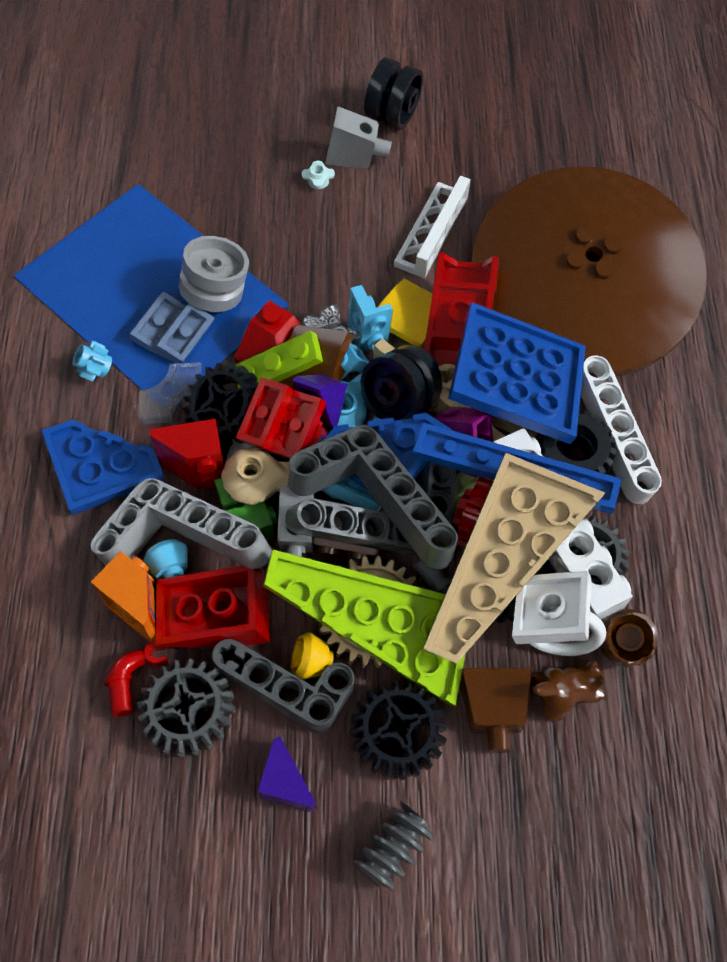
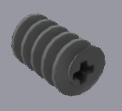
[352,801,434,890]

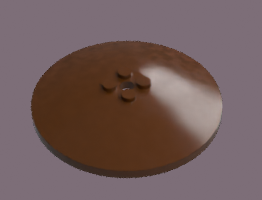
[471,166,707,378]

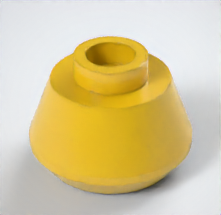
[291,632,333,680]

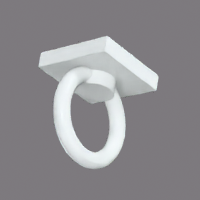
[512,571,606,656]

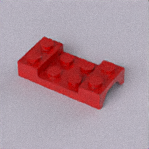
[424,253,499,367]

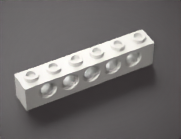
[494,428,633,619]

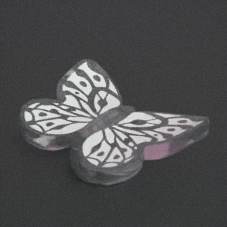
[303,304,361,340]

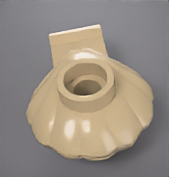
[221,447,289,505]

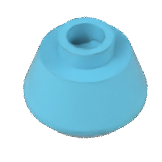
[143,539,188,580]

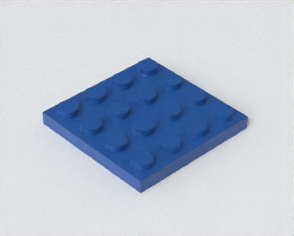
[448,302,586,444]

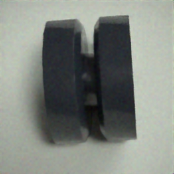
[364,57,423,129]
[360,345,443,421]

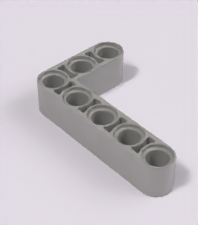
[90,478,272,569]

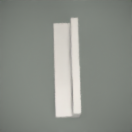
[394,176,471,278]

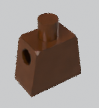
[460,668,531,753]

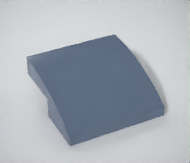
[129,291,215,364]

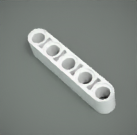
[581,355,662,504]

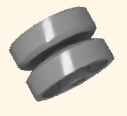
[178,236,249,312]

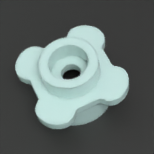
[302,161,335,189]

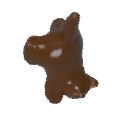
[530,660,606,721]

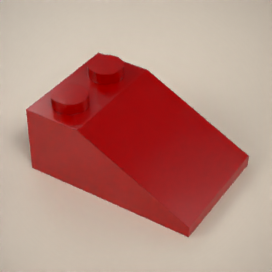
[155,565,270,647]

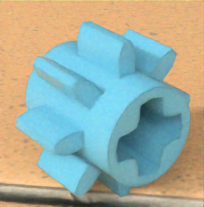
[73,340,112,382]

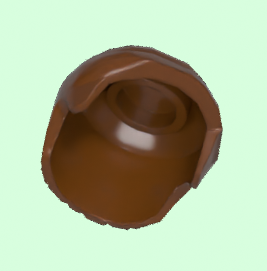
[600,609,658,668]

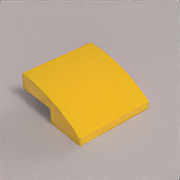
[378,278,432,348]

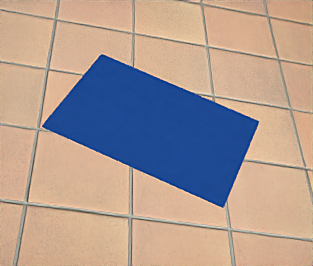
[14,184,289,409]

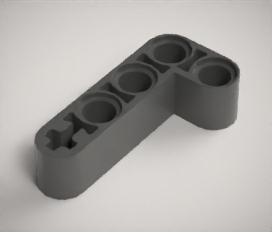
[212,639,354,733]

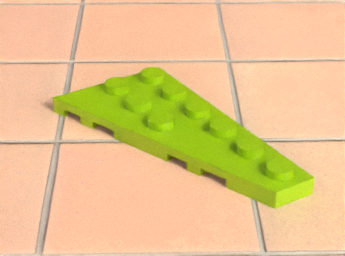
[263,550,465,707]

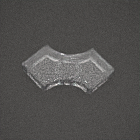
[139,362,202,424]

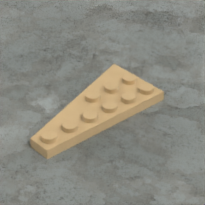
[423,453,605,664]

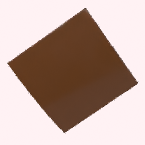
[279,325,353,390]

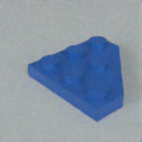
[322,413,452,496]
[41,419,166,515]

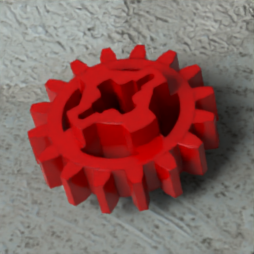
[452,476,494,547]

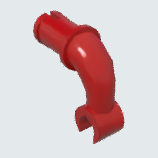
[104,640,168,717]

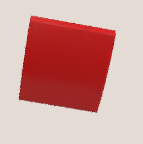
[236,377,327,459]

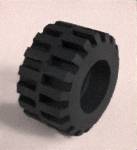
[535,411,617,474]

